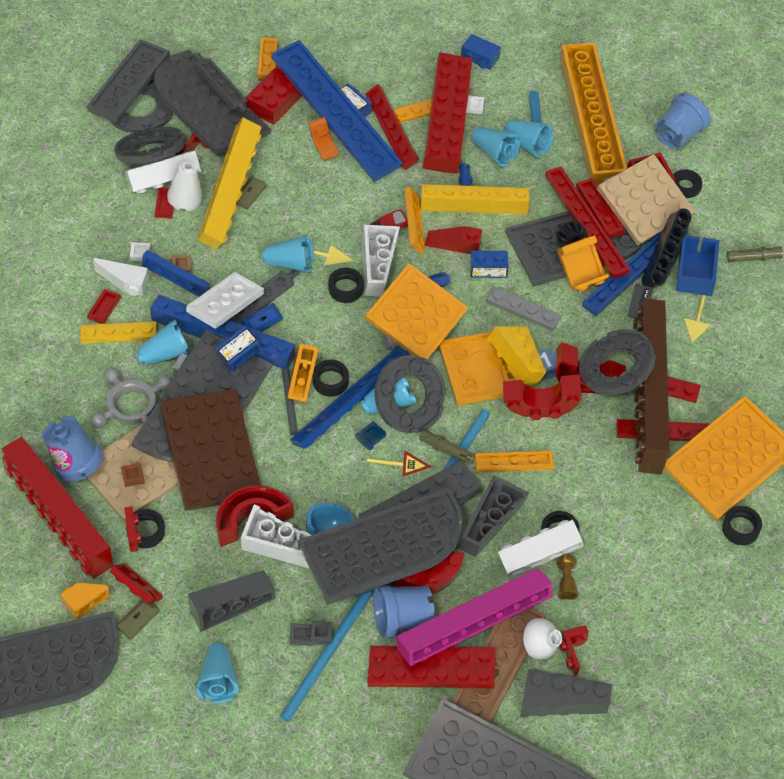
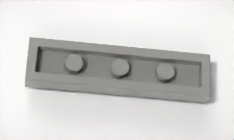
[486,286,561,331]

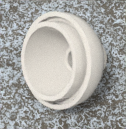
[523,618,562,660]

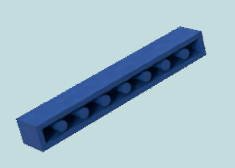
[150,295,295,369]

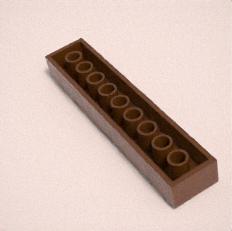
[633,298,670,474]

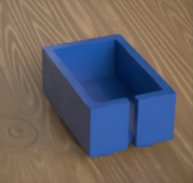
[675,235,720,296]

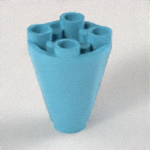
[360,377,416,415]

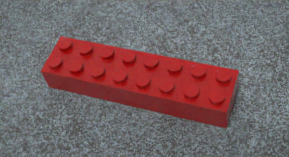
[422,52,473,174]
[1,436,114,579]

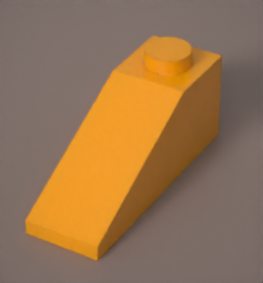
[287,343,319,403]

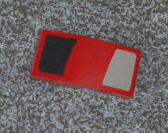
[369,209,408,229]

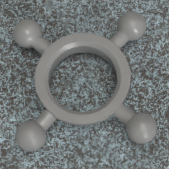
[90,368,172,428]

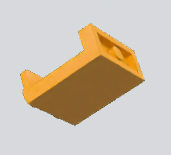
[556,235,609,292]

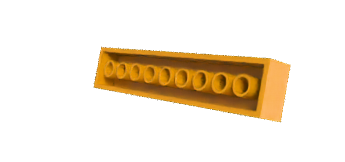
[560,42,627,186]

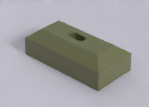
[236,177,267,210]
[116,599,159,640]

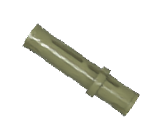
[727,246,783,263]
[419,429,473,464]

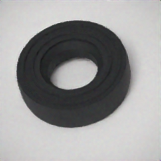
[673,169,702,198]

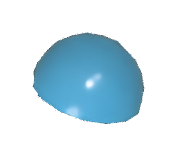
[306,503,355,535]

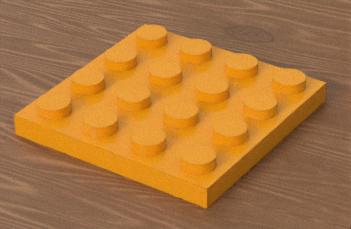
[364,263,468,359]

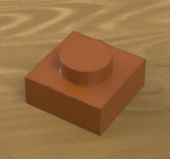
[121,463,145,487]

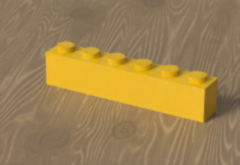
[421,184,530,215]

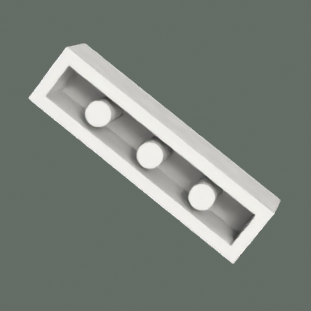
[125,151,201,194]
[498,520,584,578]

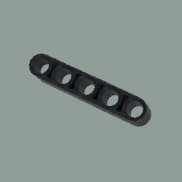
[642,208,692,289]

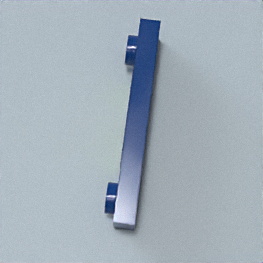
[142,250,210,297]

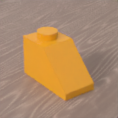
[60,583,110,620]

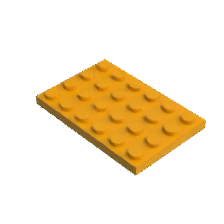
[664,396,784,521]

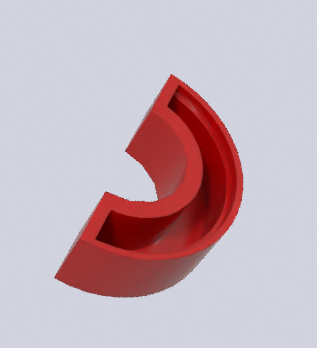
[555,342,626,394]
[503,374,581,420]
[216,485,294,547]
[391,551,464,594]

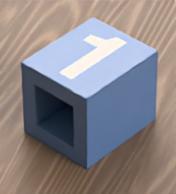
[538,349,556,381]

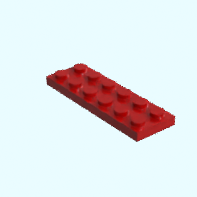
[367,646,496,689]

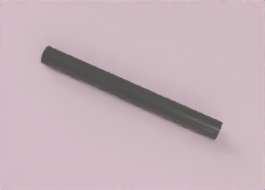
[282,368,298,435]

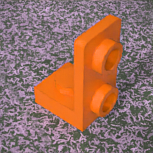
[308,117,339,161]

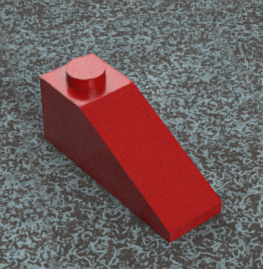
[425,226,483,255]

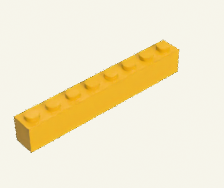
[197,117,261,249]

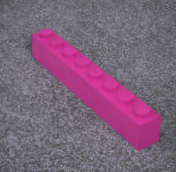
[396,568,552,666]

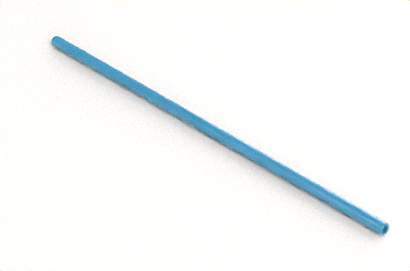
[280,410,490,722]

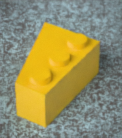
[486,326,546,386]

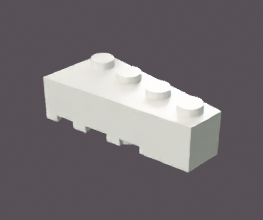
[361,225,400,297]
[241,504,311,568]

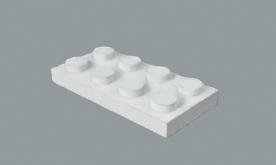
[186,272,264,329]

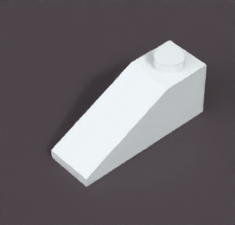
[93,258,149,296]

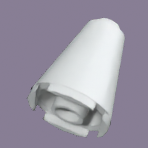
[167,162,203,211]

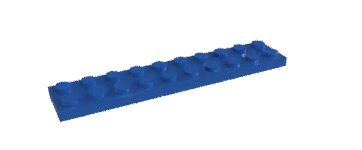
[271,40,403,182]

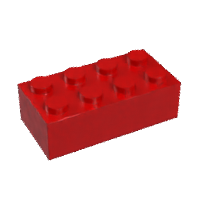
[245,66,302,125]

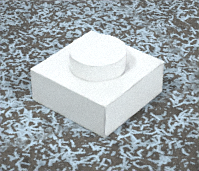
[466,95,484,114]
[130,242,151,262]

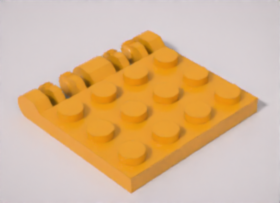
[438,331,516,406]

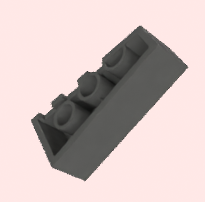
[457,475,529,557]
[188,570,275,632]
[520,669,612,717]

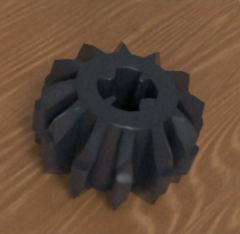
[555,219,587,247]

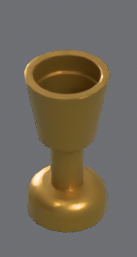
[556,555,578,600]

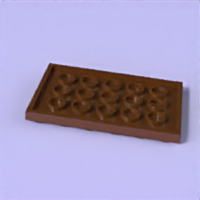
[159,389,261,511]

